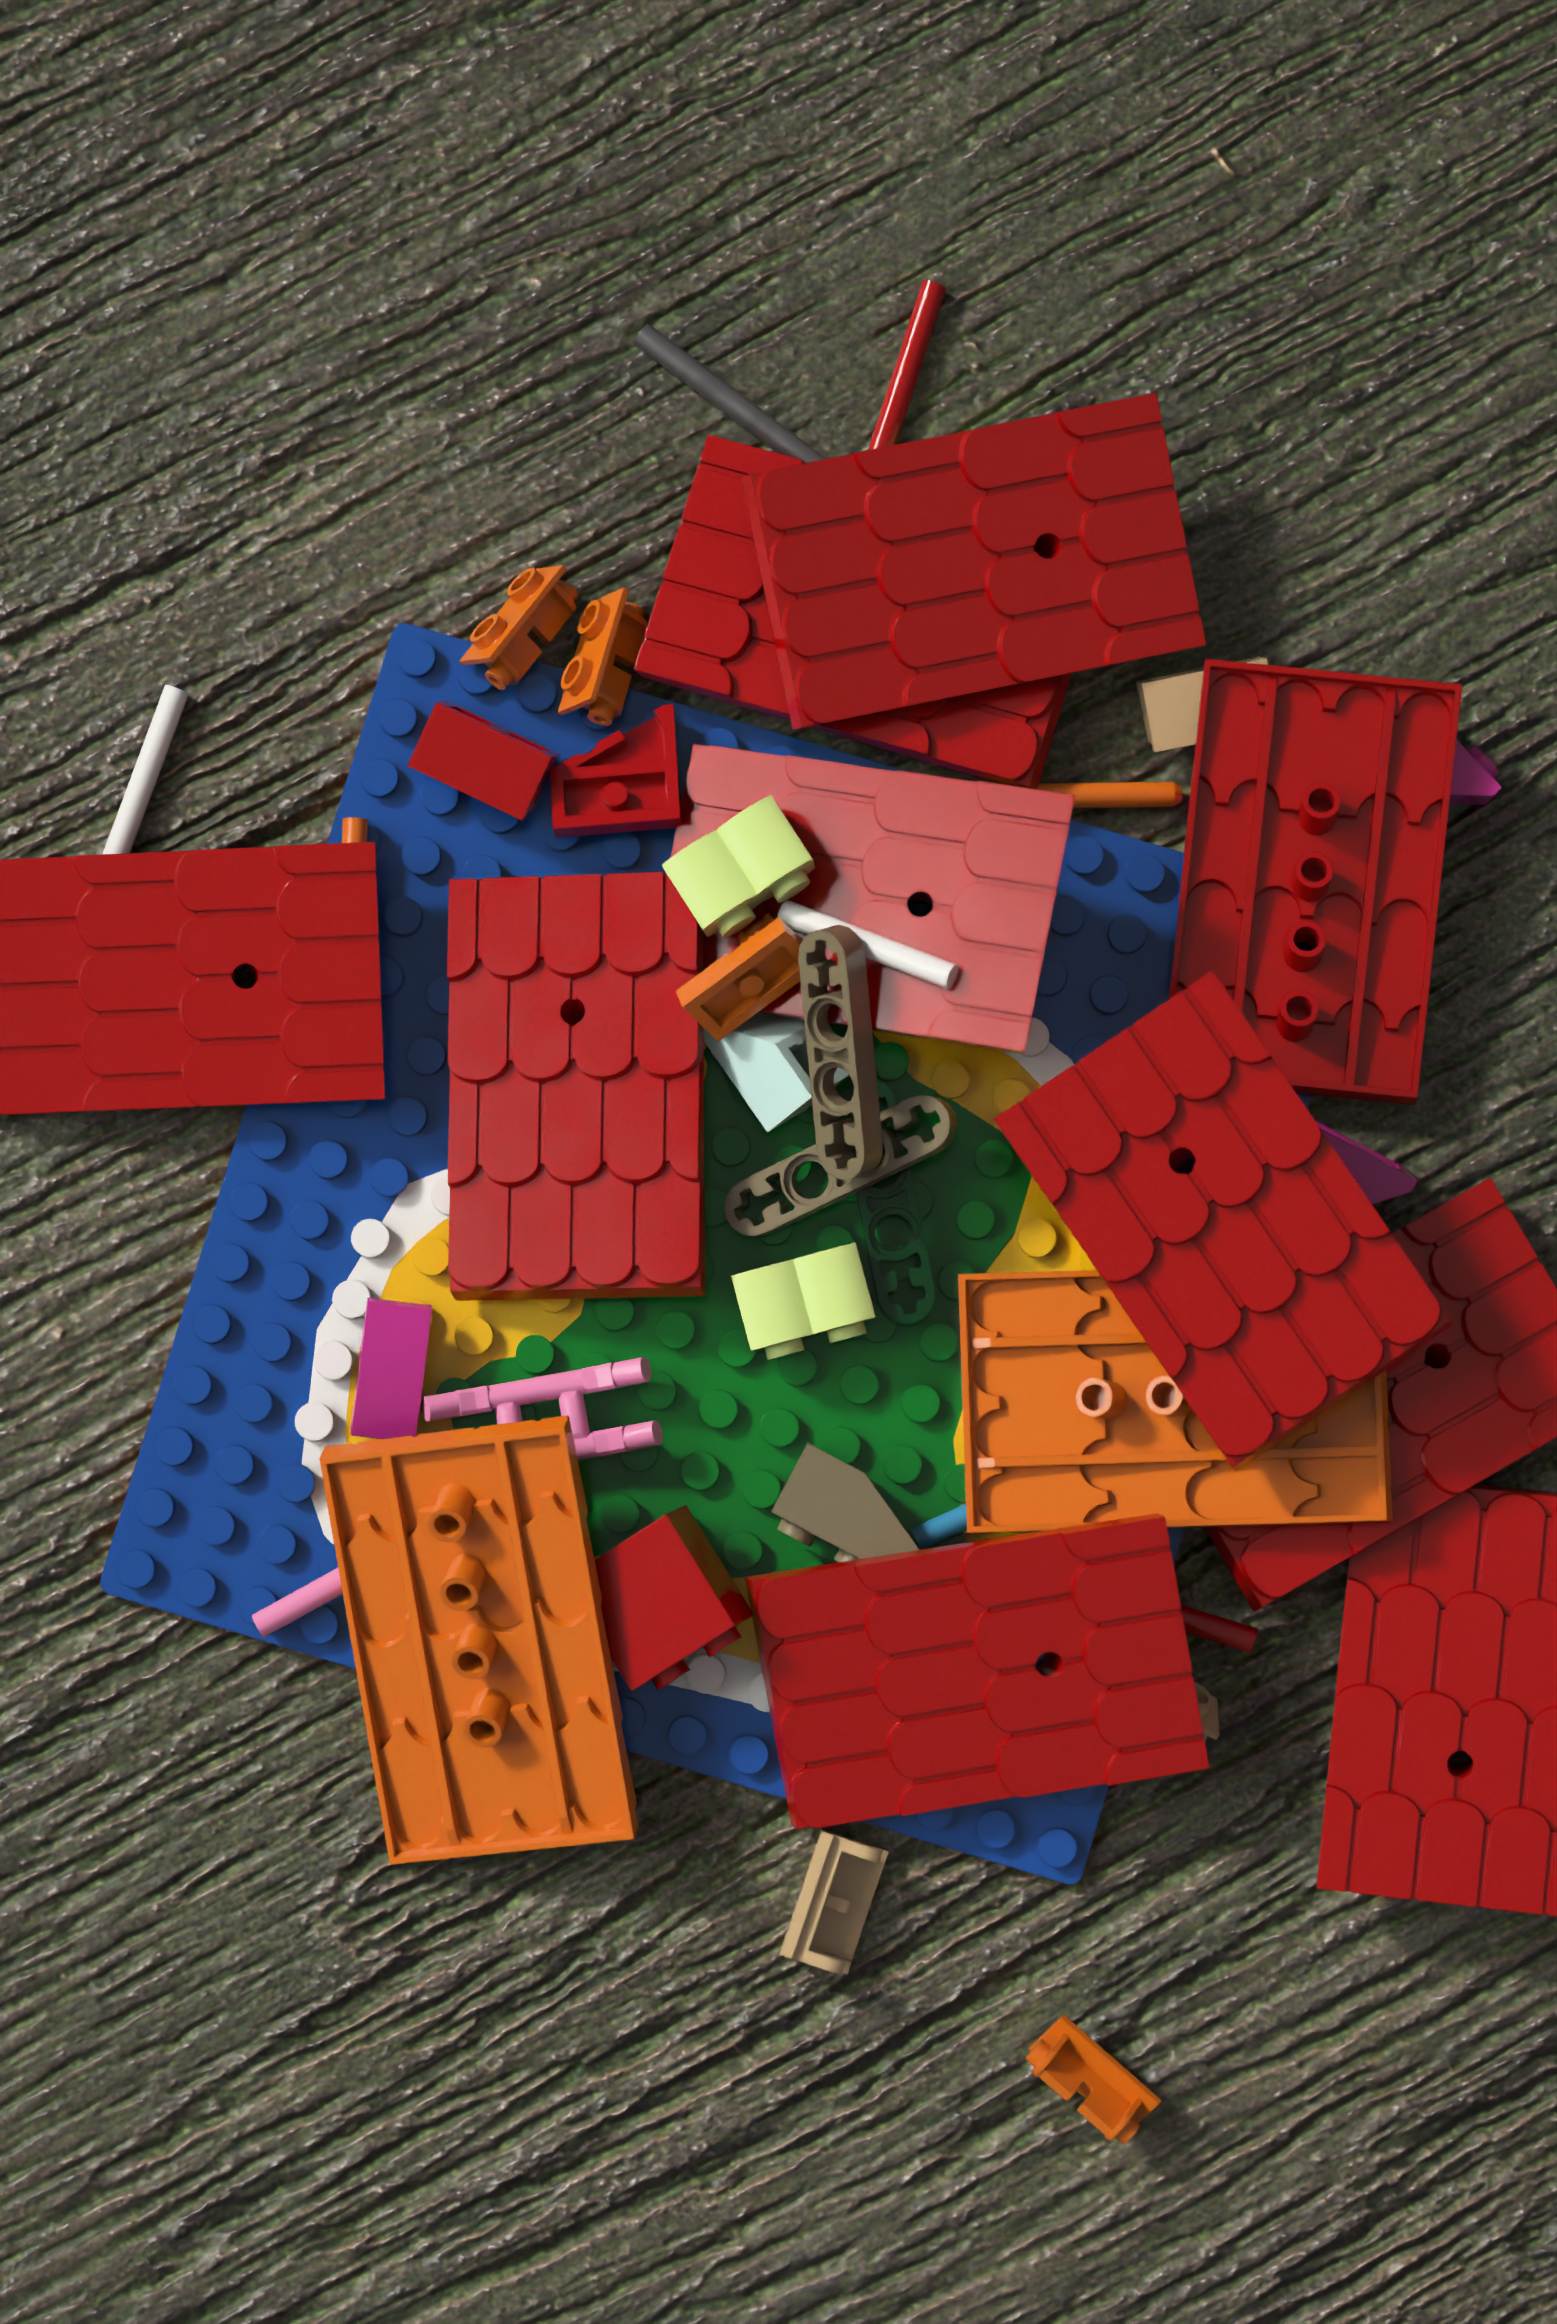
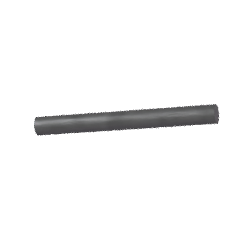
[633,323,827,463]

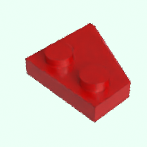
[550,704,682,838]

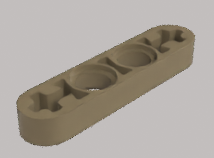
[798,925,883,1180]
[724,1095,958,1237]

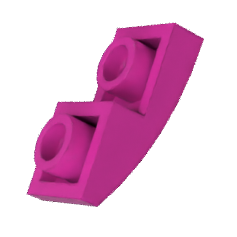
[350,1298,432,1439]

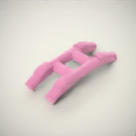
[421,1357,663,1461]

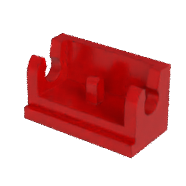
[407,700,561,821]

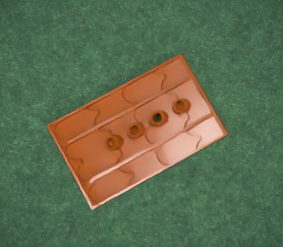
[958,1270,1393,1534]
[319,1415,638,1865]

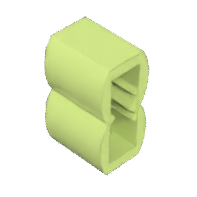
[662,795,816,938]
[731,1242,876,1360]

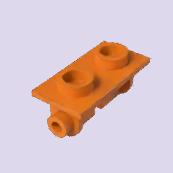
[459,565,578,690]
[557,587,648,726]
[1025,2014,1162,2145]

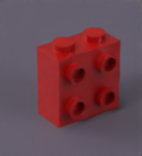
[595,1505,754,1691]

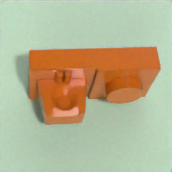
[675,913,802,1041]

